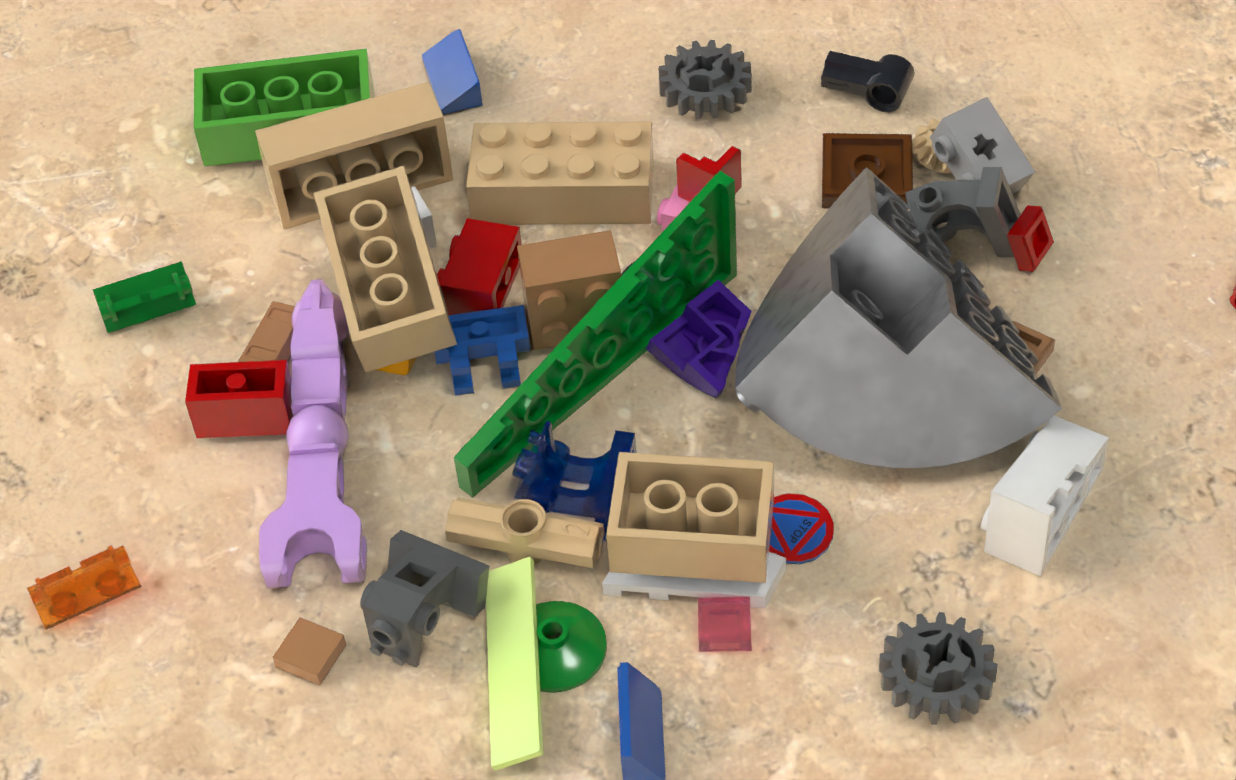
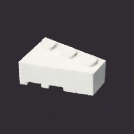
[981,416,1109,577]

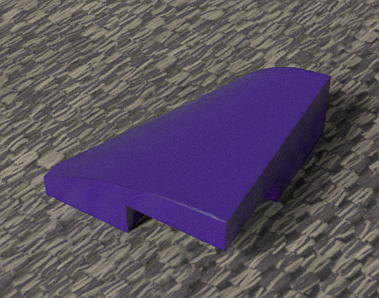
[646,280,752,398]

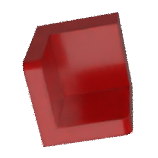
[676,146,742,202]

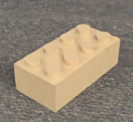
[255,82,454,229]
[466,121,654,225]
[314,166,457,373]

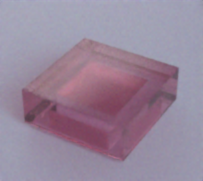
[698,597,752,652]

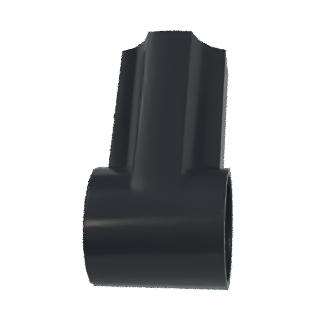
[821,51,915,113]

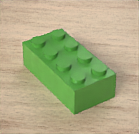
[194,48,375,166]

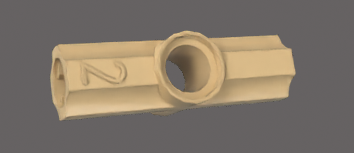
[445,497,605,568]

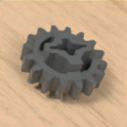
[658,40,752,119]
[879,612,997,725]

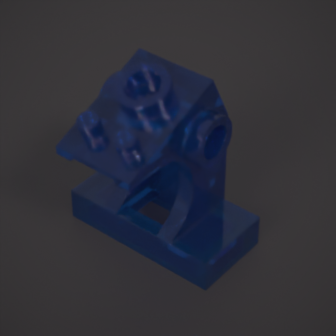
[512,421,637,541]

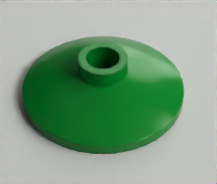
[536,601,607,693]

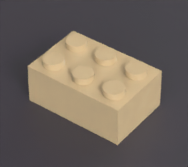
[606,452,774,583]

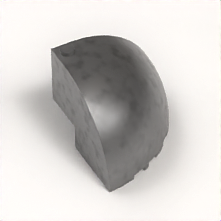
[735,167,1062,468]

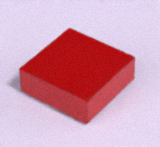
[1007,205,1054,272]

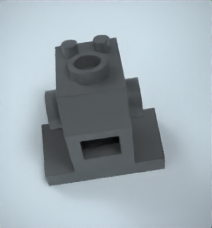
[905,167,1021,257]
[360,530,490,667]

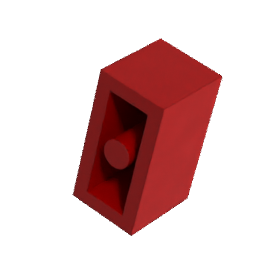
[437,218,522,315]
[185,360,294,438]

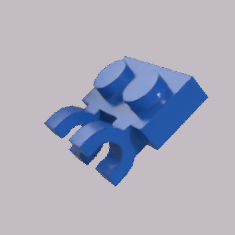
[434,305,530,396]

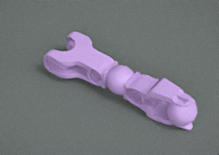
[259,279,368,588]

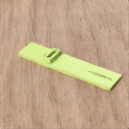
[486,557,544,771]

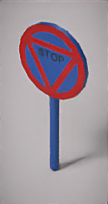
[769,493,834,564]

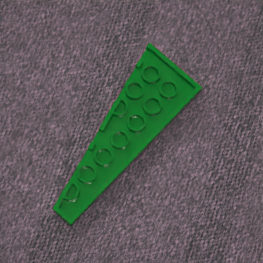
[454,171,737,498]

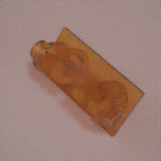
[27,545,141,630]

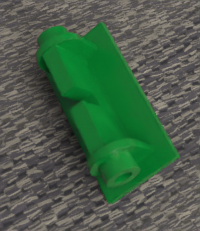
[92,261,196,333]

